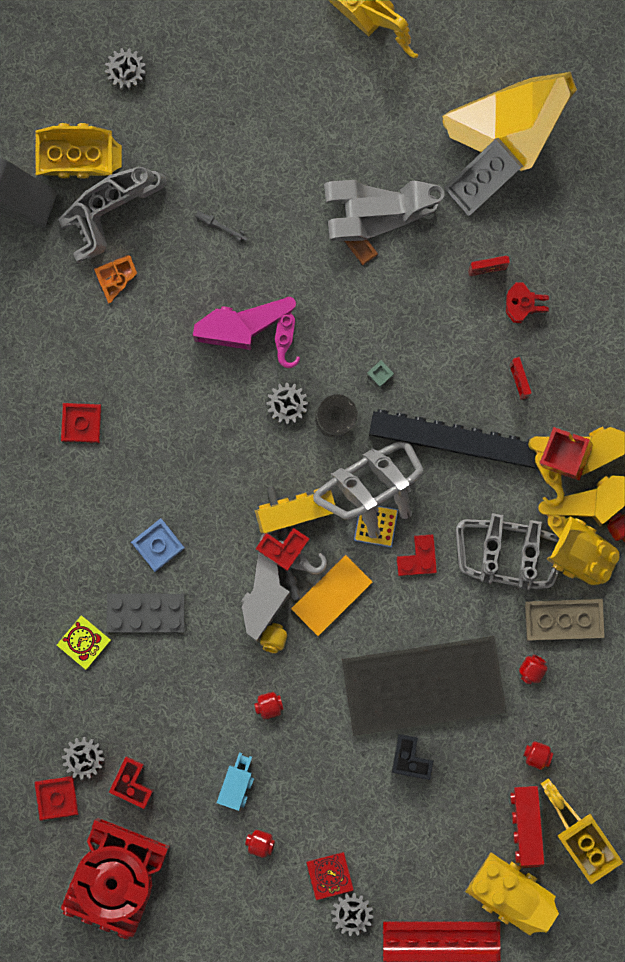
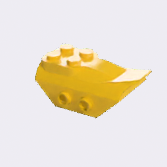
[36,123,122,178]
[547,516,619,585]
[465,852,559,936]

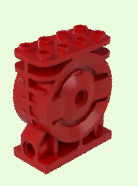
[60,818,170,939]

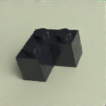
[391,734,434,780]

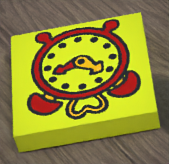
[57,615,111,670]

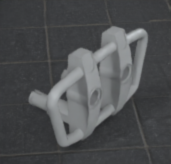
[313,441,423,538]
[456,513,560,590]

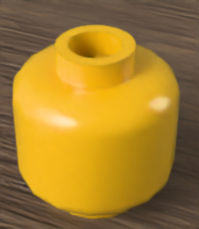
[260,623,287,653]

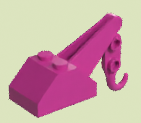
[193,297,300,368]

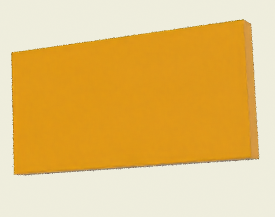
[291,555,373,636]

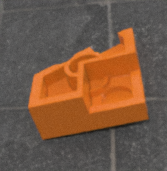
[94,255,137,303]

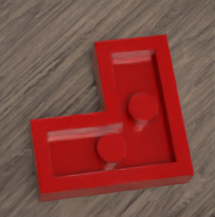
[256,528,309,571]
[397,534,437,576]

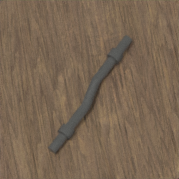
[267,486,300,600]

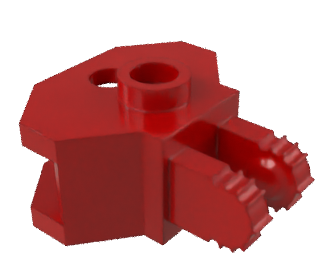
[506,282,549,323]

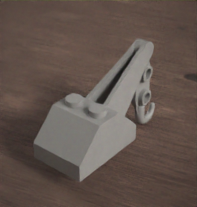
[241,533,327,643]

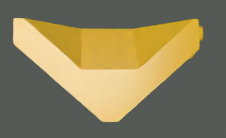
[442,72,577,171]

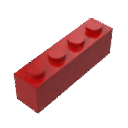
[510,786,544,868]

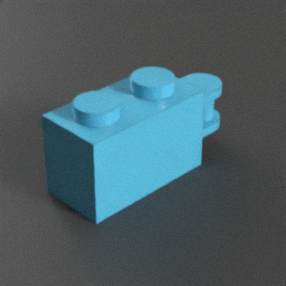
[217,752,254,811]

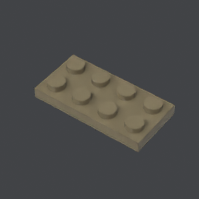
[525,599,604,641]

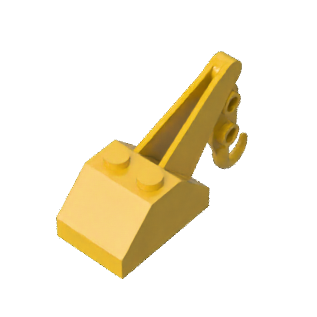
[329,0,418,58]
[528,426,625,506]
[538,476,625,539]
[540,778,623,884]

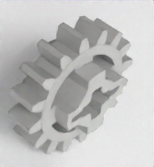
[105,48,146,90]
[266,383,308,425]
[62,737,105,779]
[331,893,373,936]

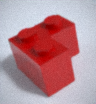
[109,756,154,809]

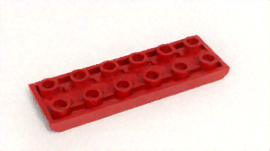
[383,921,501,962]

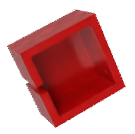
[540,427,593,480]

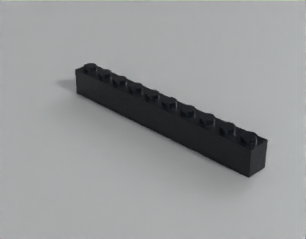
[368,409,539,470]

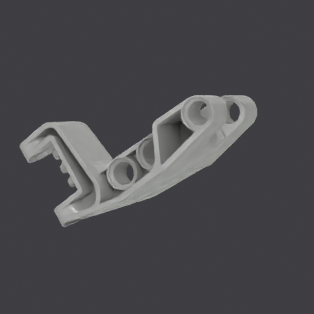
[58,167,167,263]
[324,180,444,241]

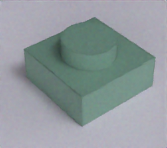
[367,360,394,387]

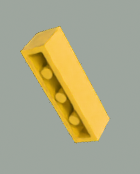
[255,489,335,533]

